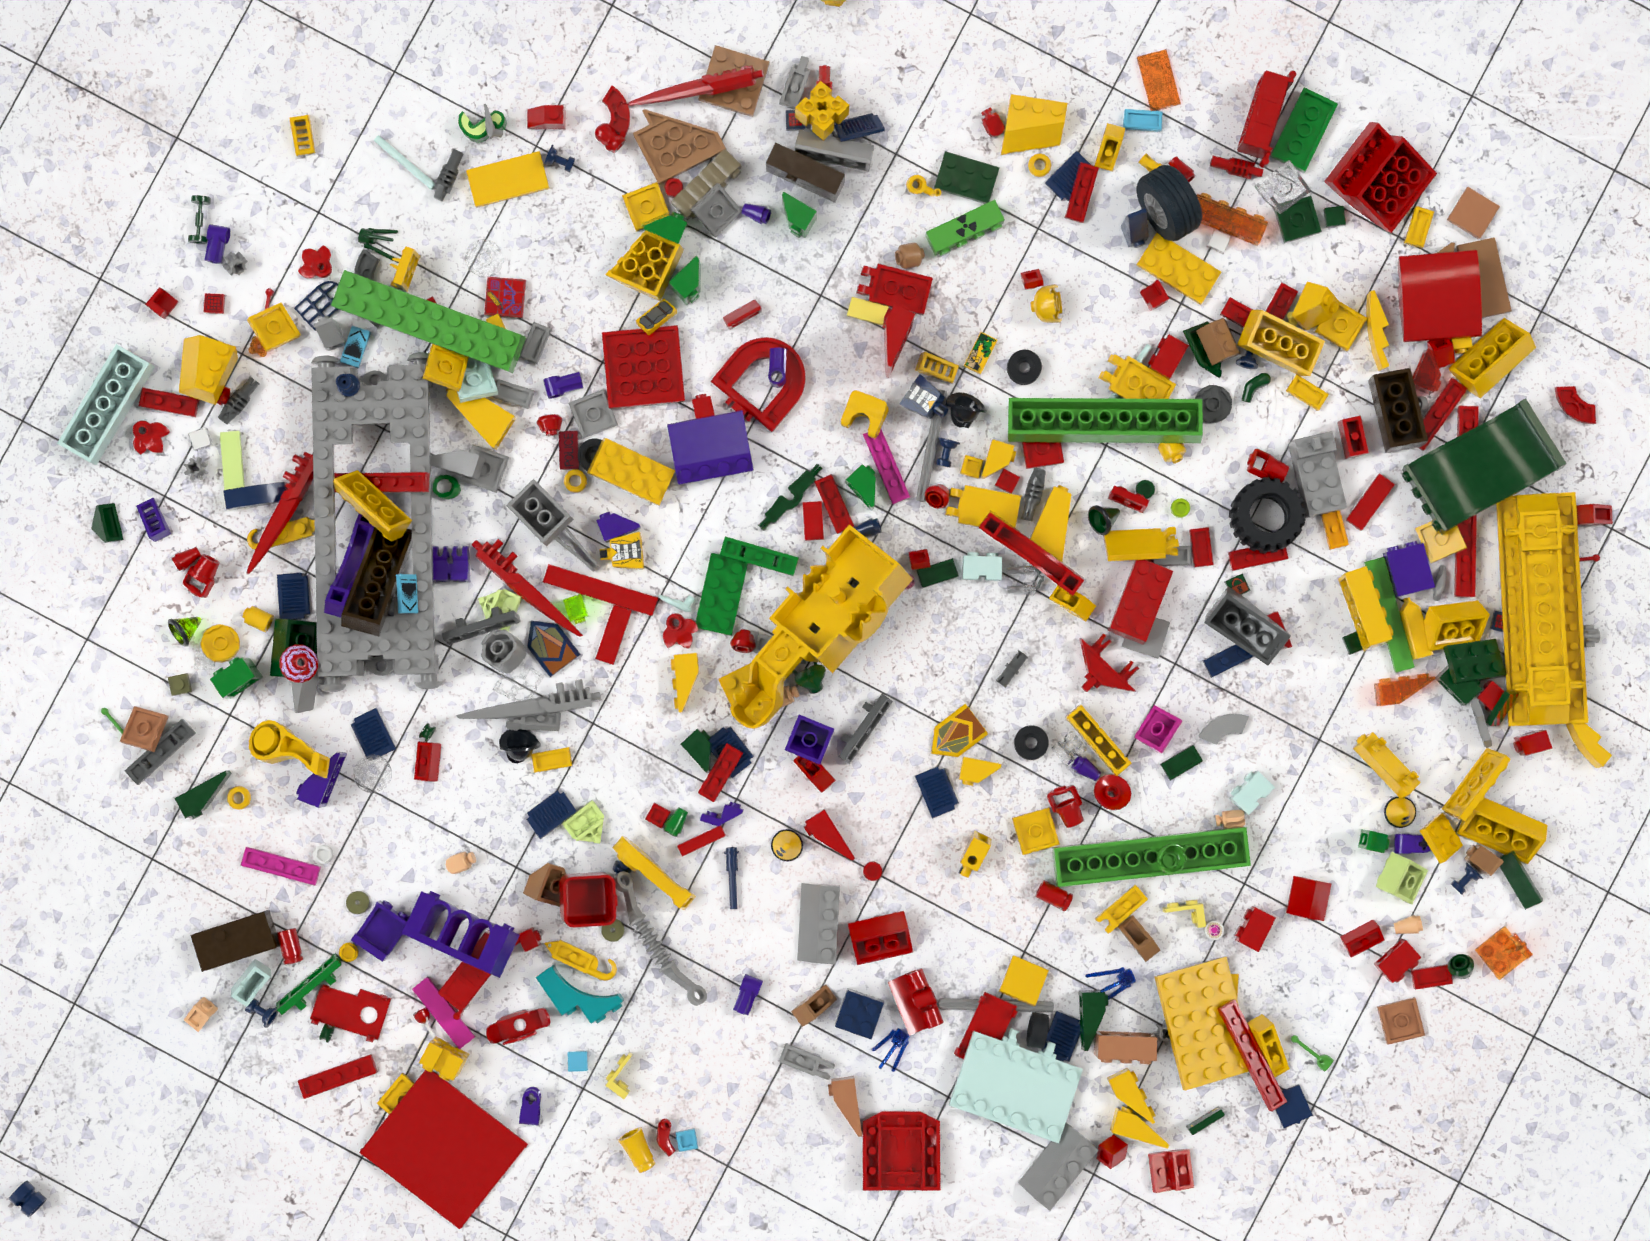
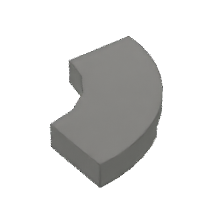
[1471,698,1492,748]
[1198,714,1249,745]

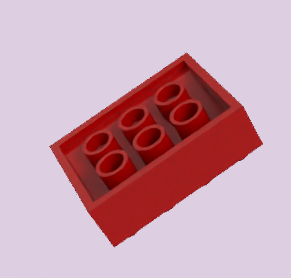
[882,304,915,378]

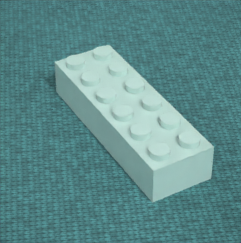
[57,344,155,465]

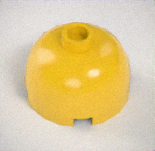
[1031,284,1062,323]

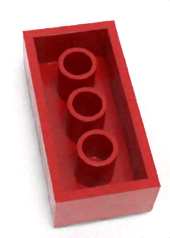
[1107,560,1173,645]

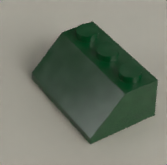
[270,619,317,677]

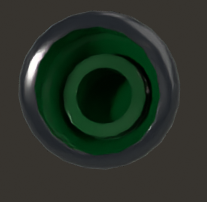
[1088,505,1120,536]

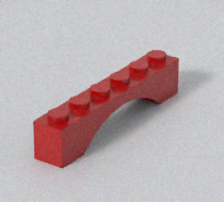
[979,510,1084,596]

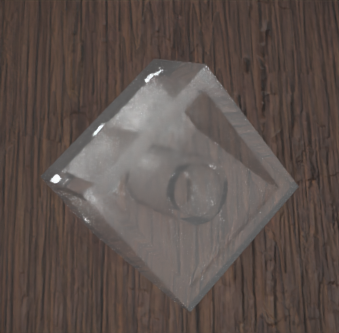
[1254,160,1312,214]

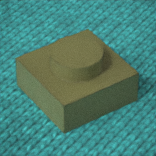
[168,673,192,696]

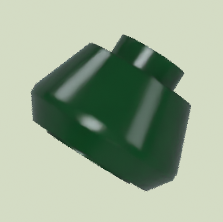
[1447,954,1474,979]

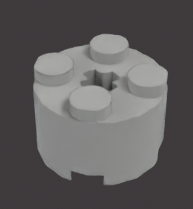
[481,629,526,674]

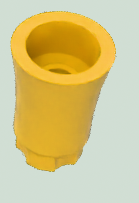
[618,1127,656,1173]

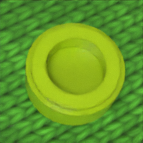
[1170,498,1190,518]

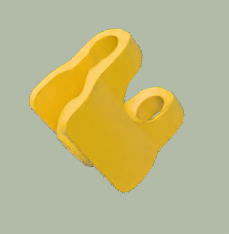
[841,390,889,439]

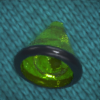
[168,616,202,647]

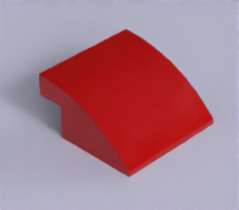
[1324,122,1437,233]
[1397,250,1482,342]

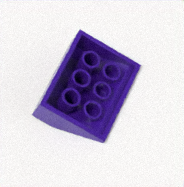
[667,410,754,485]

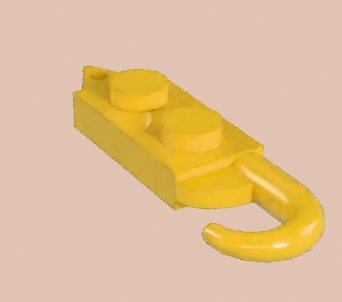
[247,517,315,550]
[544,939,617,981]

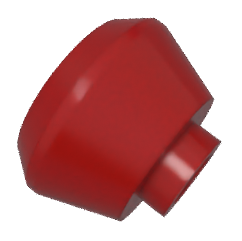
[536,414,563,436]
[925,484,950,509]
[730,629,756,653]

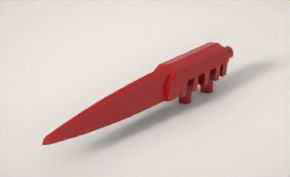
[628,65,764,106]
[246,452,314,574]
[472,539,583,637]

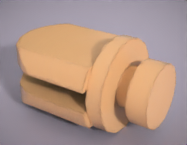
[782,686,800,707]
[1215,810,1245,829]
[445,851,476,874]

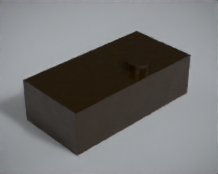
[766,142,845,203]
[1368,368,1428,453]
[190,910,280,972]

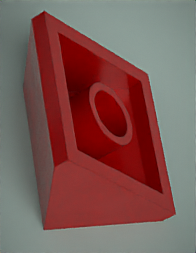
[1286,876,1332,921]

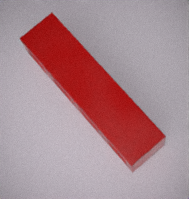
[677,825,726,857]

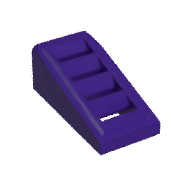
[136,498,171,542]

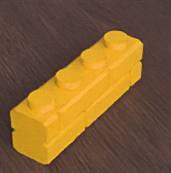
[1065,705,1132,776]

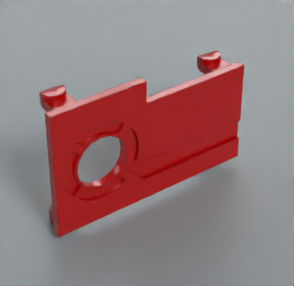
[310,984,392,1043]
[954,992,1018,1059]

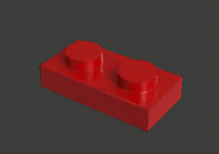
[1107,485,1150,513]

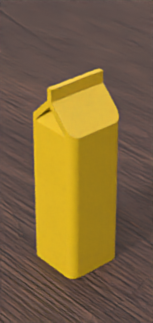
[1399,597,1434,660]

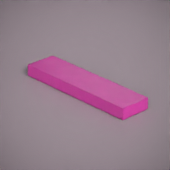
[863,429,910,505]
[241,847,321,886]
[412,977,475,1050]

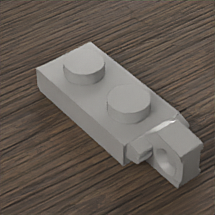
[779,55,810,110]

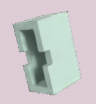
[962,552,1002,581]
[1229,771,1275,815]
[231,959,271,1007]

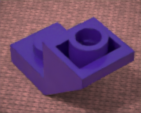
[700,801,744,826]

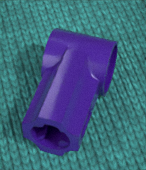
[204,224,231,264]
[768,348,787,388]
[543,372,584,399]
[733,974,763,1016]

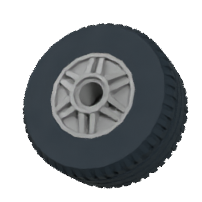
[1136,165,1202,241]

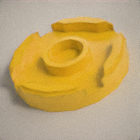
[201,624,240,663]

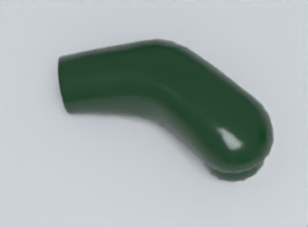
[1241,373,1271,403]

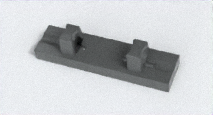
[442,606,521,645]
[838,693,893,764]
[125,719,196,785]

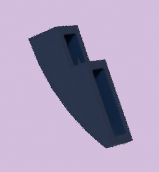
[223,482,286,510]

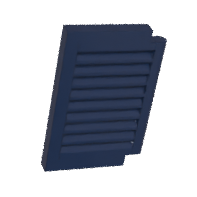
[834,113,885,142]
[1045,151,1091,201]
[277,573,310,620]
[350,708,396,760]
[709,726,754,778]
[915,766,959,818]
[526,790,578,839]
[1041,1011,1081,1062]

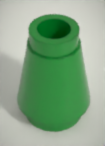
[663,807,688,837]

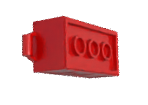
[1237,70,1297,168]
[438,930,520,1020]

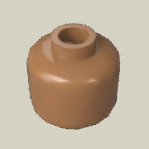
[895,242,925,269]

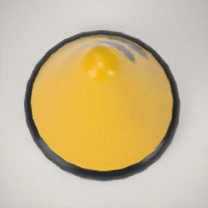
[1384,796,1417,828]
[771,829,803,862]

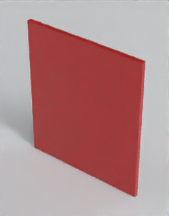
[359,1069,528,1229]

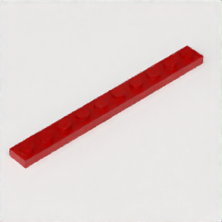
[1454,406,1479,597]

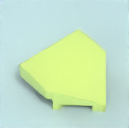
[478,589,523,631]
[562,800,604,844]

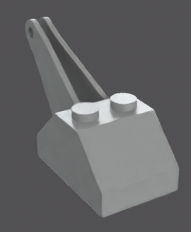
[506,479,600,572]

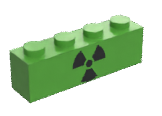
[925,200,1005,256]

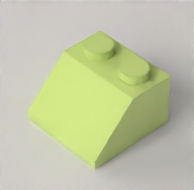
[1375,852,1428,905]

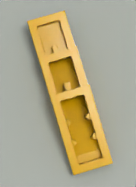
[1366,290,1389,372]

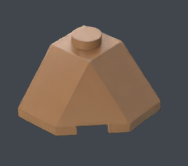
[523,863,566,907]

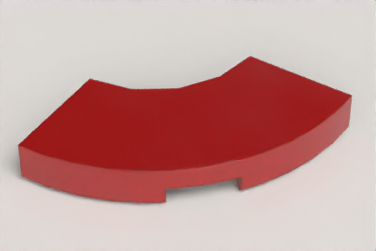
[602,85,630,137]
[1555,386,1596,424]

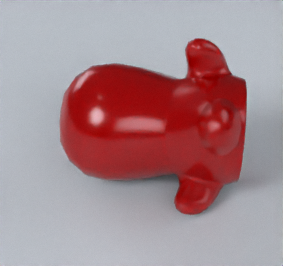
[595,123,626,154]

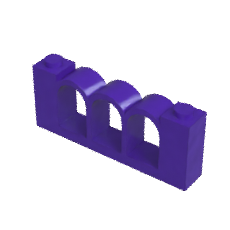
[401,891,520,978]

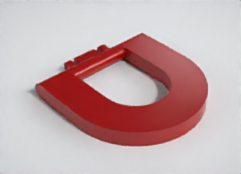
[710,337,806,432]

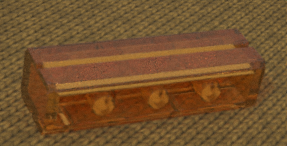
[1197,193,1268,246]

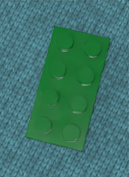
[1270,87,1338,173]
[696,553,748,636]

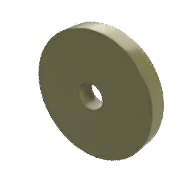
[346,891,370,914]
[601,919,625,942]

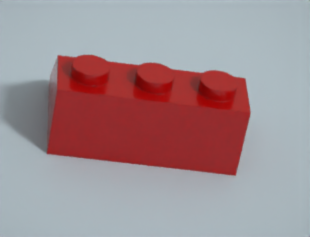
[848,911,913,965]

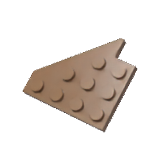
[633,109,726,185]

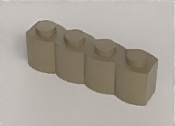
[671,149,742,221]

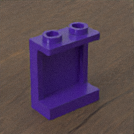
[1382,541,1435,597]
[351,900,409,962]

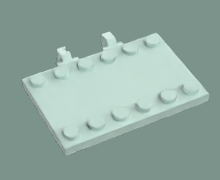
[949,1028,1083,1143]

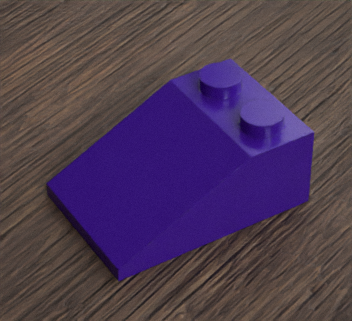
[296,752,347,808]

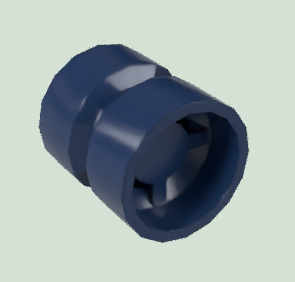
[9,1180,47,1218]

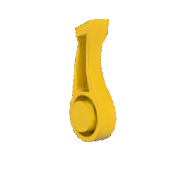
[249,720,330,778]
[612,836,696,910]

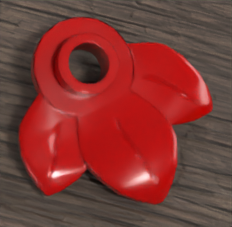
[298,245,332,279]
[133,420,170,455]
[663,613,699,649]

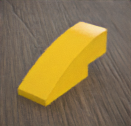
[1566,723,1612,768]

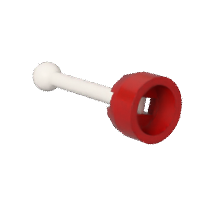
[413,1007,441,1047]

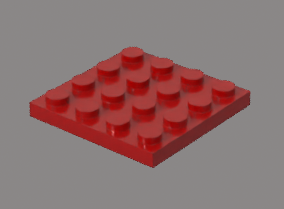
[602,325,685,409]

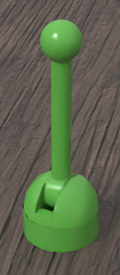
[1291,1035,1334,1072]

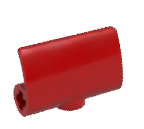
[888,968,944,1036]

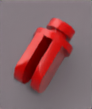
[981,107,1005,137]

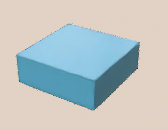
[568,1051,588,1072]
[676,1128,698,1152]

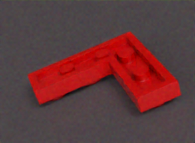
[1220,282,1298,328]

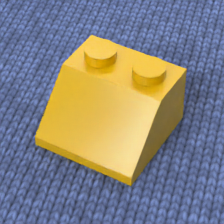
[1292,281,1339,330]

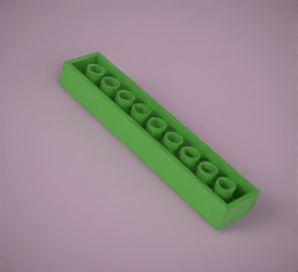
[331,270,526,373]
[1008,398,1203,444]
[1052,827,1251,887]

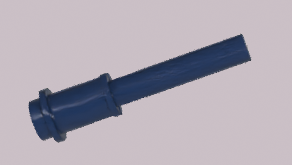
[724,847,739,909]

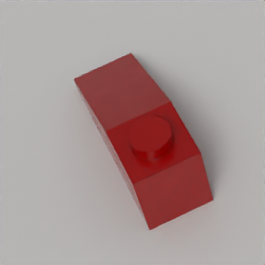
[804,809,855,860]

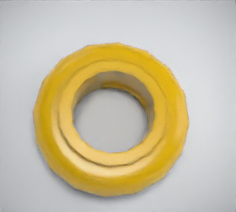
[1028,153,1052,177]
[564,469,587,493]
[227,786,251,810]

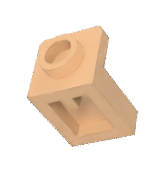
[184,997,218,1032]

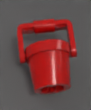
[1247,449,1289,483]
[183,554,220,598]
[1047,785,1084,828]

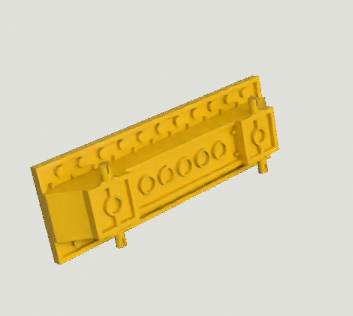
[1496,492,1588,726]

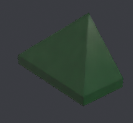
[91,503,124,543]

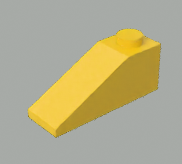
[1247,1014,1290,1077]
[1110,1106,1169,1149]

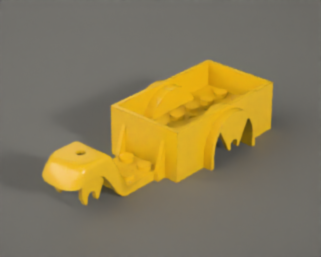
[730,525,913,729]

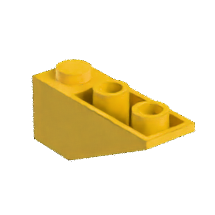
[671,653,699,713]
[1107,1068,1156,1124]

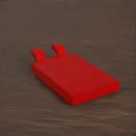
[856,264,933,315]

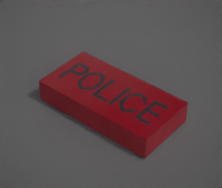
[559,431,579,470]

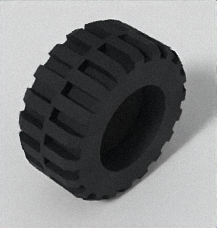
[1229,477,1306,553]

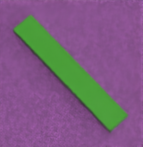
[1364,557,1415,673]

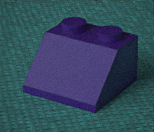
[785,714,835,764]

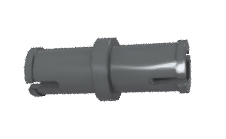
[996,650,1028,688]

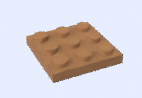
[698,45,770,117]

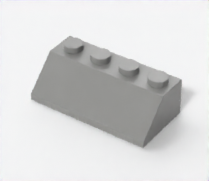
[794,128,874,172]
[797,883,840,964]
[1018,1122,1098,1211]

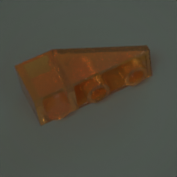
[1374,673,1435,706]

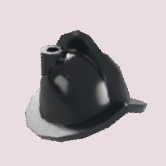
[946,392,987,429]
[499,729,541,764]

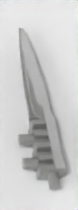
[456,679,601,719]

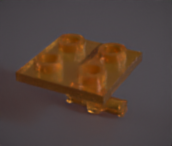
[1474,926,1533,980]

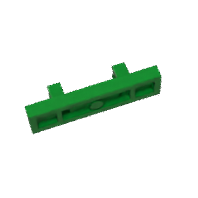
[720,536,799,577]
[276,953,342,1015]

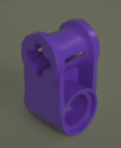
[1394,834,1431,854]
[519,1086,541,1126]

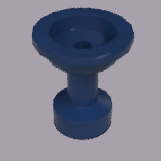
[544,144,575,173]
[1236,350,1258,369]
[336,374,360,397]
[936,437,960,468]
[1451,862,1484,895]
[245,998,278,1028]

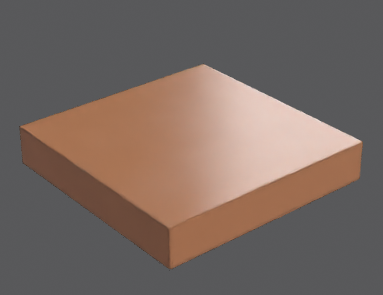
[1447,187,1500,240]
[119,706,169,752]
[1377,997,1425,1045]

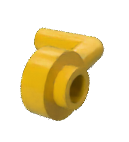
[906,175,942,197]

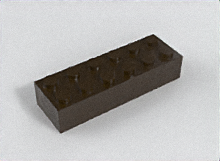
[341,527,412,637]

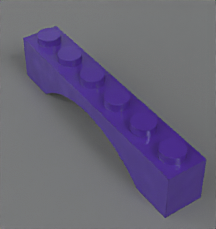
[324,513,374,618]

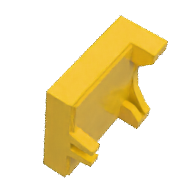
[390,246,420,292]

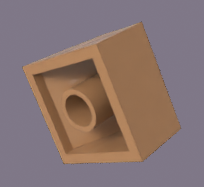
[1196,318,1241,365]

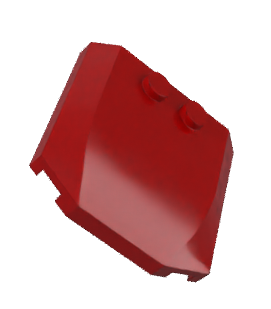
[863,1111,941,1191]

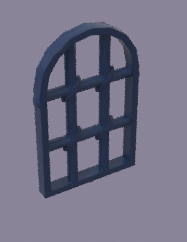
[294,281,339,331]

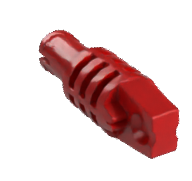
[1210,155,1264,179]

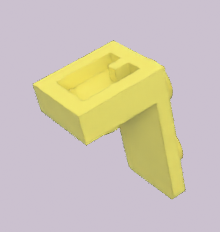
[1162,900,1206,928]
[605,1052,633,1099]

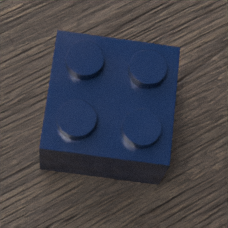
[835,988,884,1040]

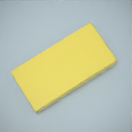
[847,297,889,326]

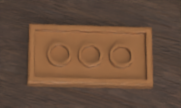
[1456,237,1512,318]

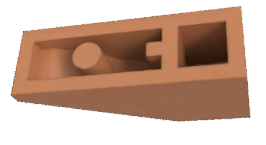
[828,1076,862,1137]

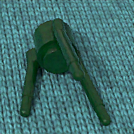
[358,228,399,263]

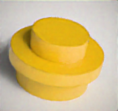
[339,943,359,962]

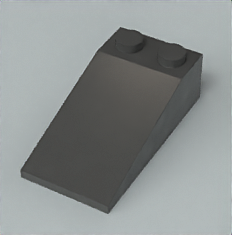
[1204,586,1291,665]

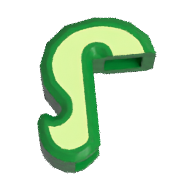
[458,110,507,143]

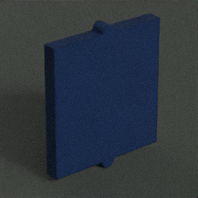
[1276,1084,1313,1128]

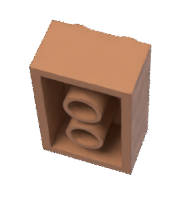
[1094,1031,1157,1064]

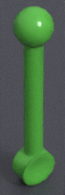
[101,707,124,734]

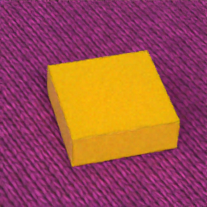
[960,455,984,479]

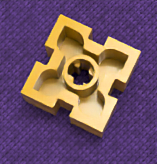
[795,81,849,141]
[419,1036,470,1081]

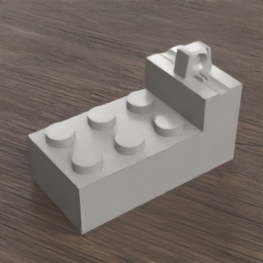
[1288,431,1347,518]

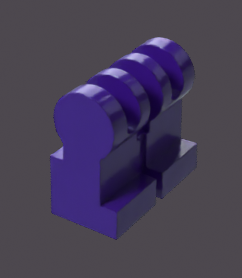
[433,546,470,582]

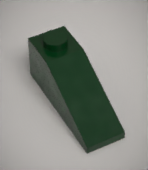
[174,770,232,820]
[1079,990,1108,1051]

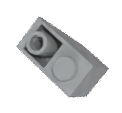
[314,316,346,351]

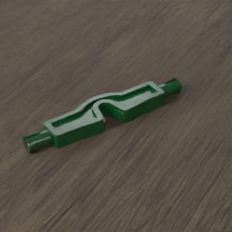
[758,463,823,531]

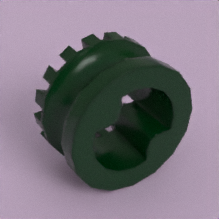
[419,723,436,742]
[319,1023,335,1043]

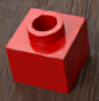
[518,927,542,952]

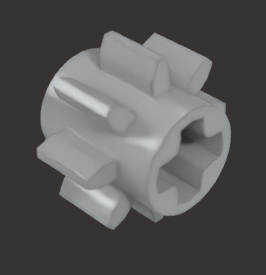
[222,251,248,276]
[184,457,208,481]
[1583,625,1600,647]
[1153,1020,1170,1046]

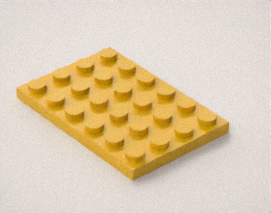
[1154,957,1249,1091]

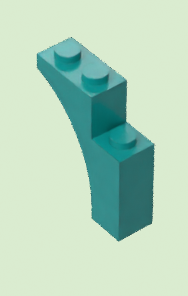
[535,965,624,1024]

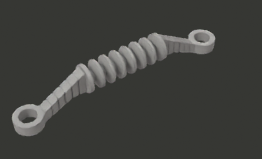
[613,871,707,1006]

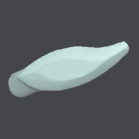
[658,595,695,612]

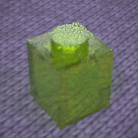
[563,594,590,625]

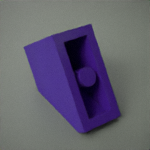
[596,512,642,543]

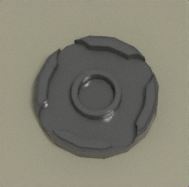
[1195,385,1232,423]

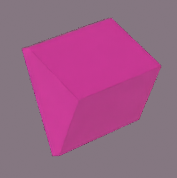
[1134,705,1182,753]

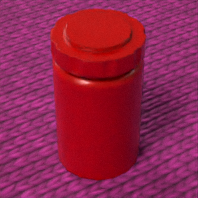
[1035,880,1073,912]
[277,928,303,965]

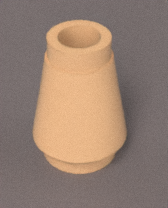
[1393,915,1423,934]

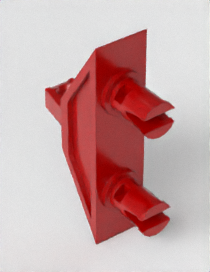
[1079,634,1139,692]

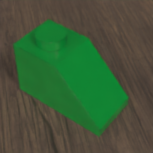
[1358,829,1390,853]

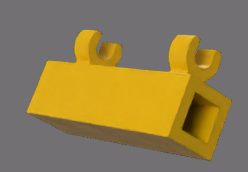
[1353,732,1421,799]

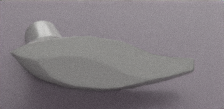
[484,103,503,139]
[1433,565,1446,601]

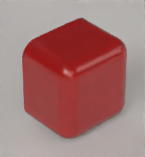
[559,872,618,928]

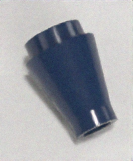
[853,518,882,537]

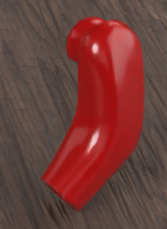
[656,1119,676,1157]

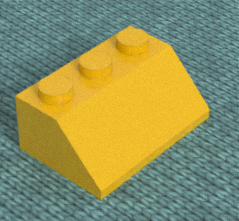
[1424,600,1490,651]

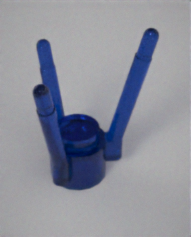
[1085,967,1136,1000]
[872,1028,910,1072]

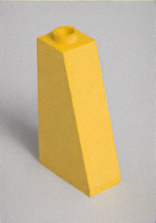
[446,388,516,450]
[1030,485,1072,561]

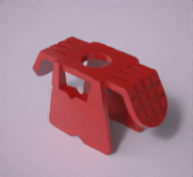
[486,1008,551,1045]

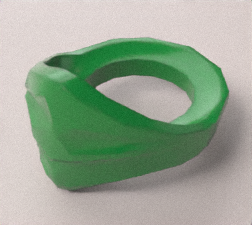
[432,475,461,500]

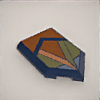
[527,620,581,678]

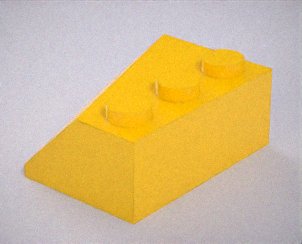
[1001,94,1068,155]
[605,230,684,301]
[179,335,238,405]

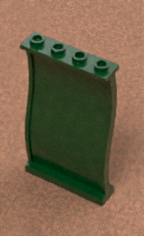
[1401,398,1567,535]

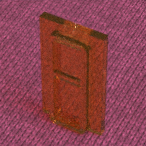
[1137,49,1181,111]

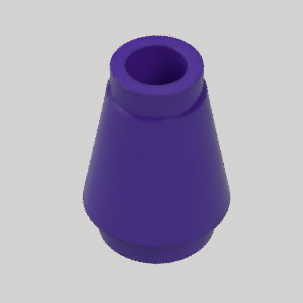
[742,203,771,225]
[1071,755,1101,781]

